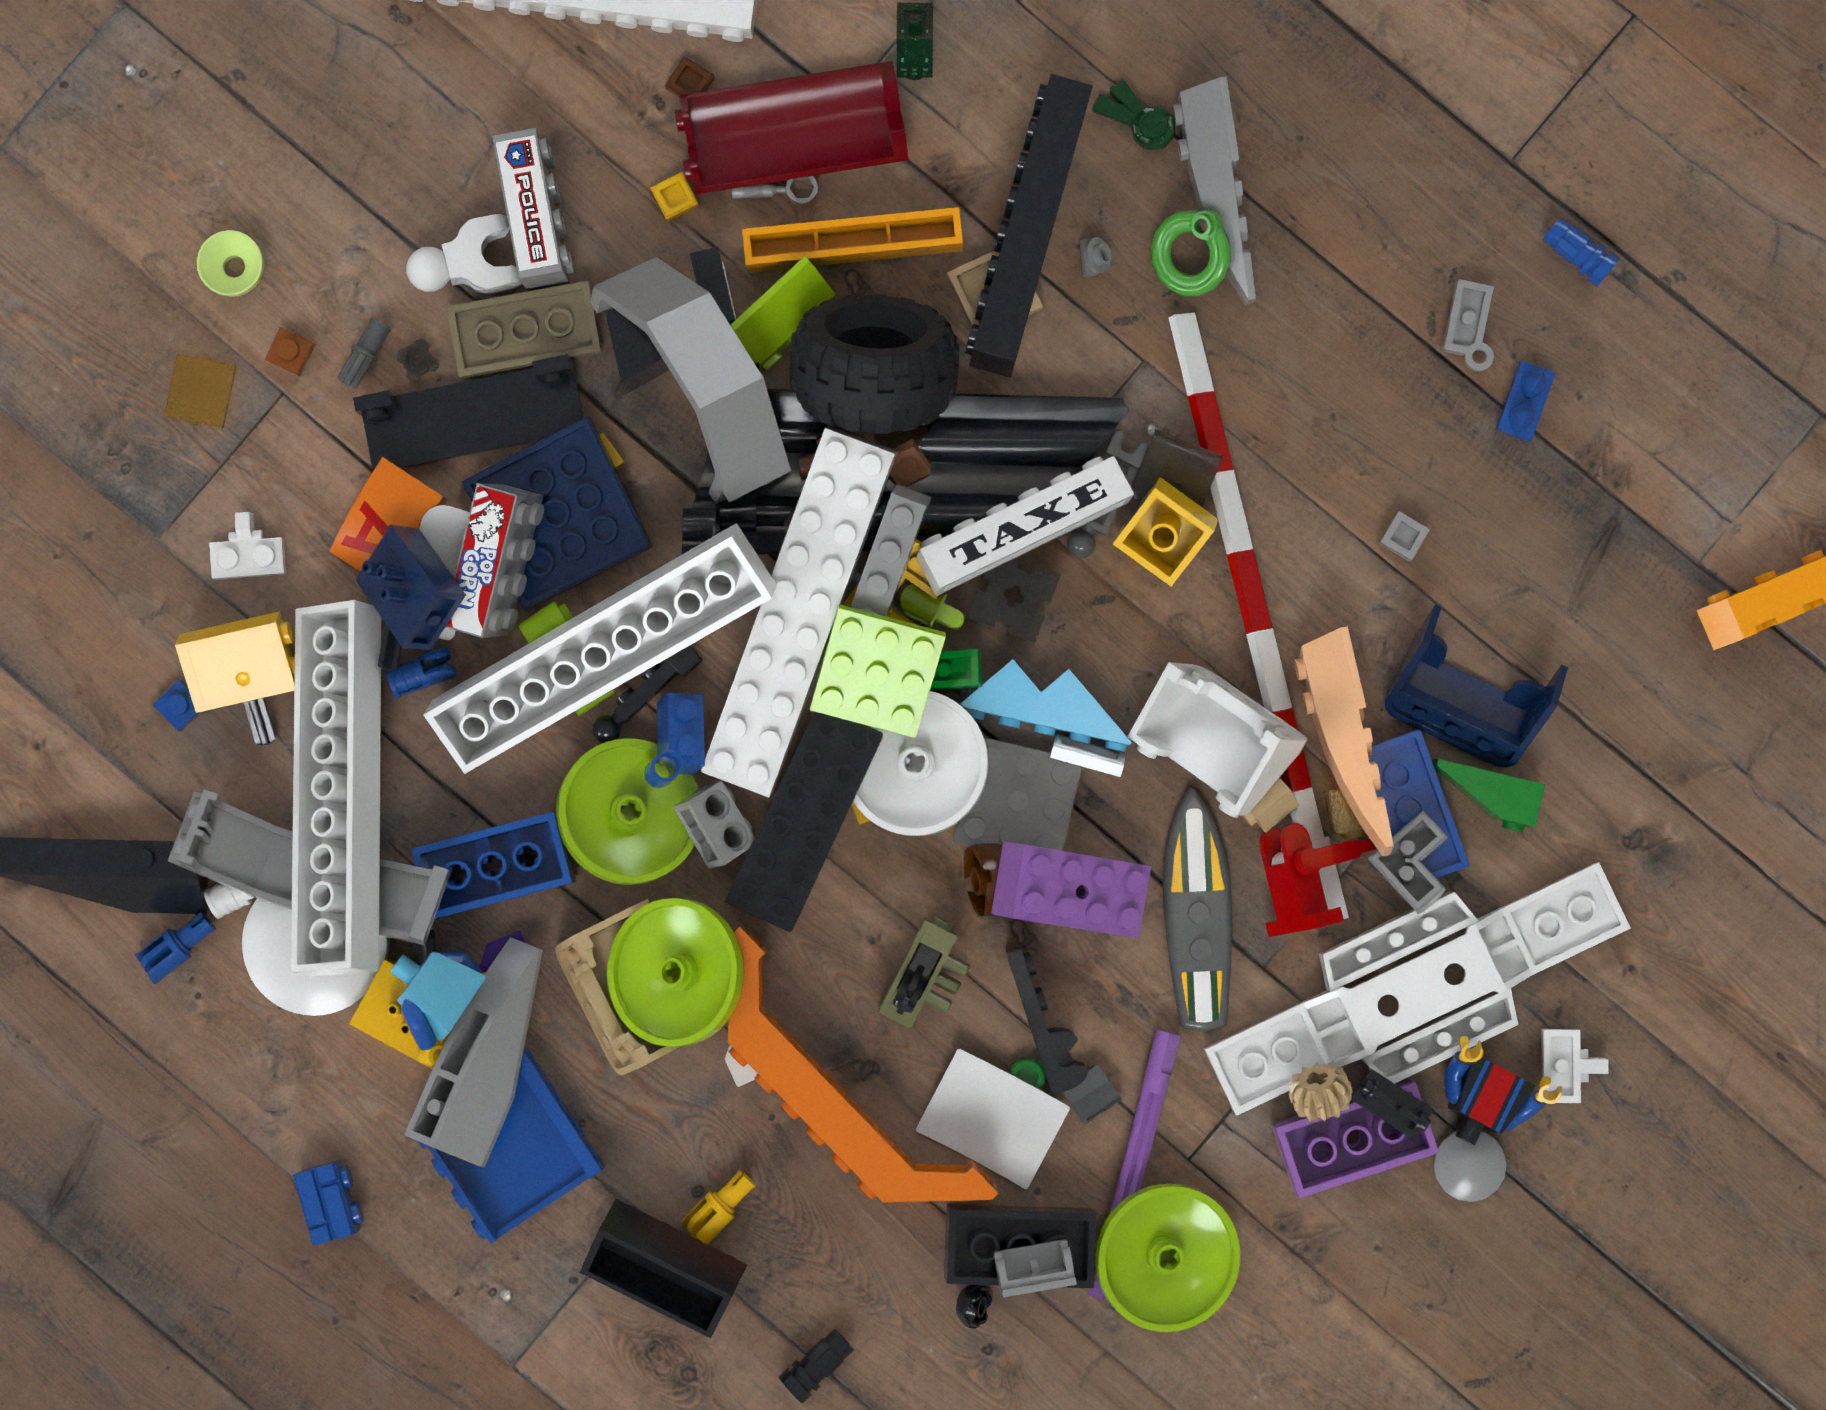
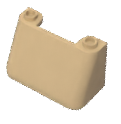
[555,899,681,1075]

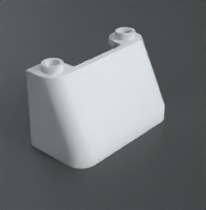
[1127,662,1307,818]

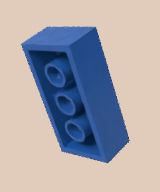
[411,812,577,919]

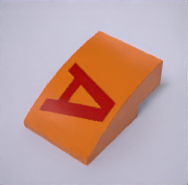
[329,457,448,572]

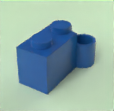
[644,693,705,788]

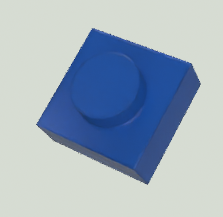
[153,680,200,731]

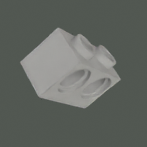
[673,780,755,869]

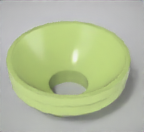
[197,230,264,297]

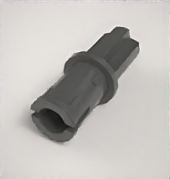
[338,317,392,388]

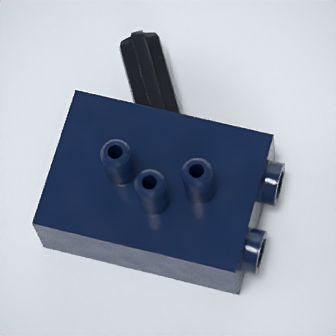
[356,525,466,671]

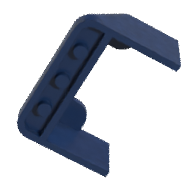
[1384,604,1568,767]

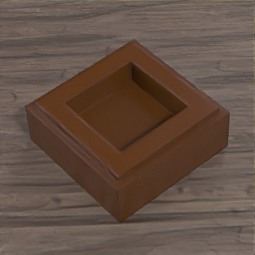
[665,56,715,98]

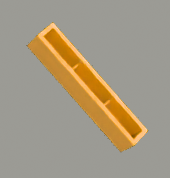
[742,207,963,273]

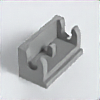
[993,1239,1077,1298]

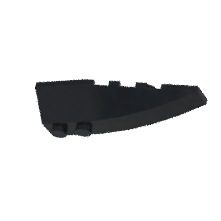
[0,837,208,914]

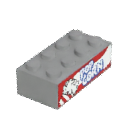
[446,483,544,638]

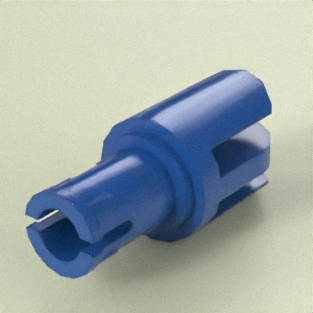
[135,911,216,984]

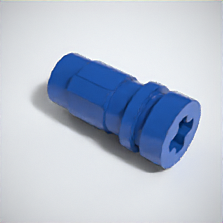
[1543,217,1620,287]

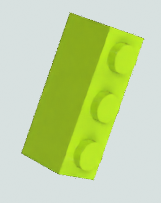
[731,256,837,372]

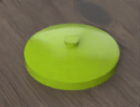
[556,738,699,885]
[607,898,744,1047]
[1095,1183,1240,1332]

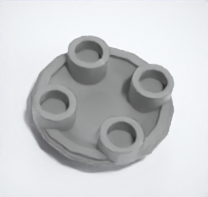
[1434,1130,1507,1202]

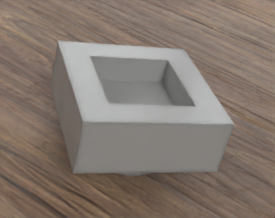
[1379,511,1430,562]

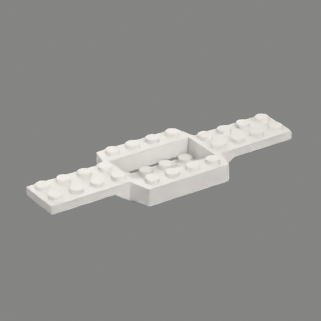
[1204,862,1631,1116]

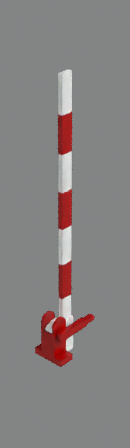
[1168,312,1377,937]

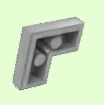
[1368,811,1448,914]

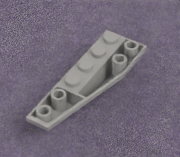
[404,937,543,1168]

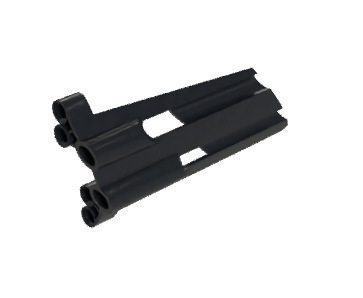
[682,363,1129,555]

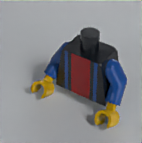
[1443,1036,1562,1146]

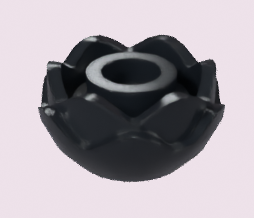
[956,1285,992,1329]

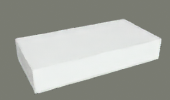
[1050,734,1125,777]

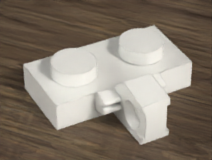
[209,512,287,580]
[1541,1029,1608,1103]

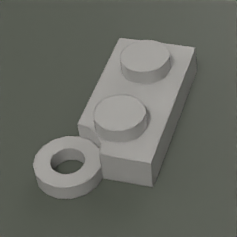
[1442,279,1494,372]

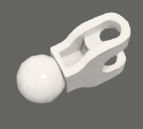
[406,214,522,295]

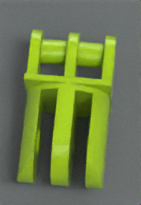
[900,584,964,630]

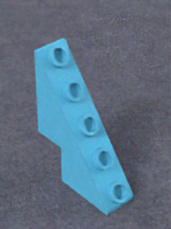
[960,659,1132,752]

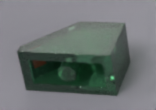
[897,3,933,80]

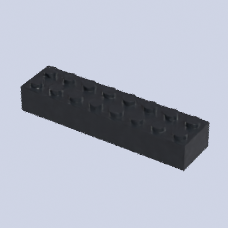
[965,74,1093,378]

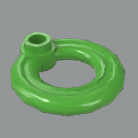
[1151,209,1231,296]

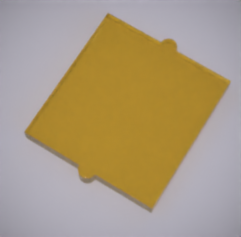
[164,354,236,428]

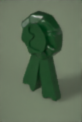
[1092,79,1176,150]

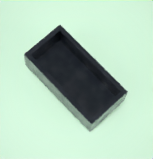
[579,1199,747,1339]

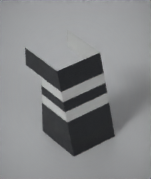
[605,247,736,393]

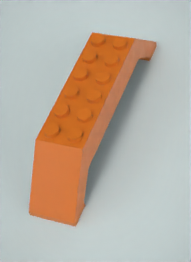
[727,925,999,1203]

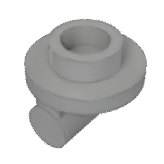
[1079,237,1112,277]

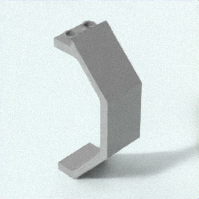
[590,257,791,504]
[168,790,450,945]

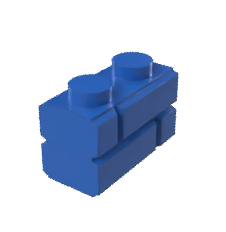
[293,1159,364,1246]

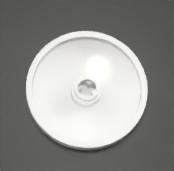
[853,691,989,836]
[242,899,390,1016]

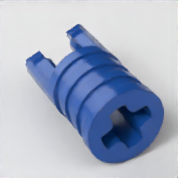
[385,647,456,699]

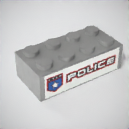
[492,128,575,291]

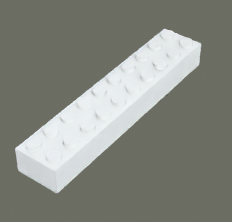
[701,426,898,797]
[423,523,776,774]
[291,600,381,976]

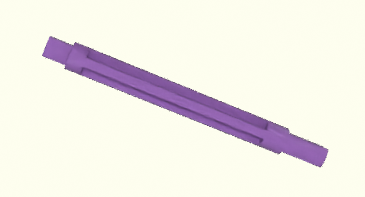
[1088,1029,1181,1301]

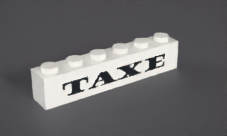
[916,456,1134,596]

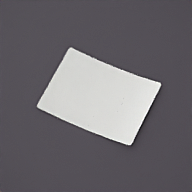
[916,1049,1070,1189]

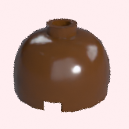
[964,843,1002,917]

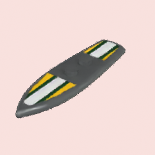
[1163,786,1232,1031]

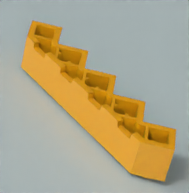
[1696,550,1826,650]

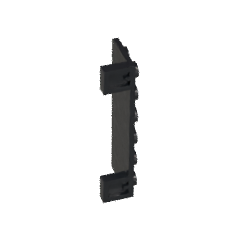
[353,354,584,471]
[725,712,884,932]

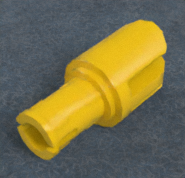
[680,1169,756,1245]

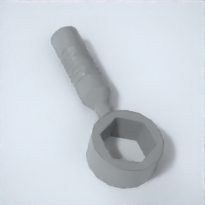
[732,176,818,206]

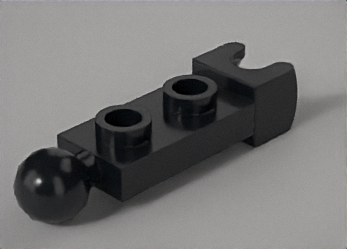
[592,645,703,743]

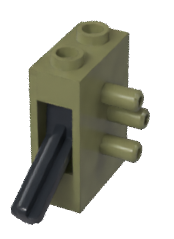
[878,915,970,1029]

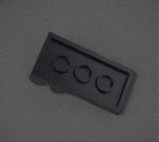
[1005,946,1088,1095]

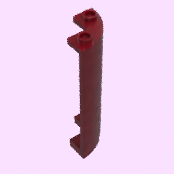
[675,61,909,195]

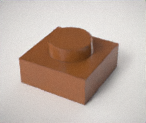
[265,327,316,377]

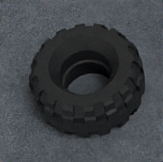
[789,294,959,434]

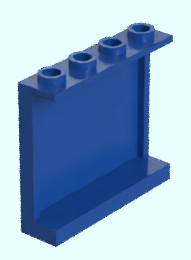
[417,1045,605,1244]

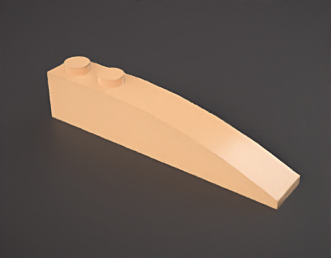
[1294,626,1394,856]

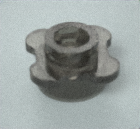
[396,339,439,382]

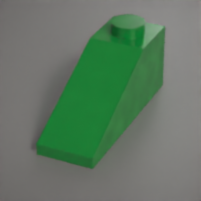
[1432,758,1545,833]

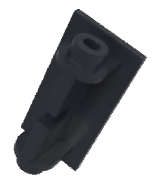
[1351,1069,1434,1140]

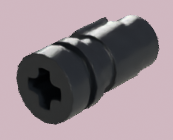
[778,1329,854,1404]

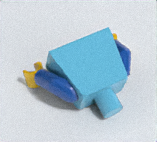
[390,951,486,1067]

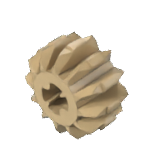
[1288,1062,1353,1122]

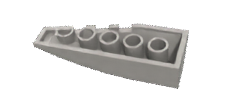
[1172,76,1256,306]

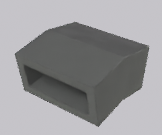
[1063,1062,1122,1125]

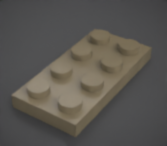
[446,281,602,379]

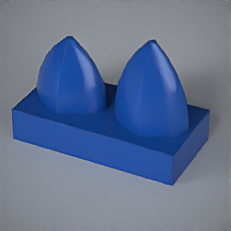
[1495,361,1556,442]

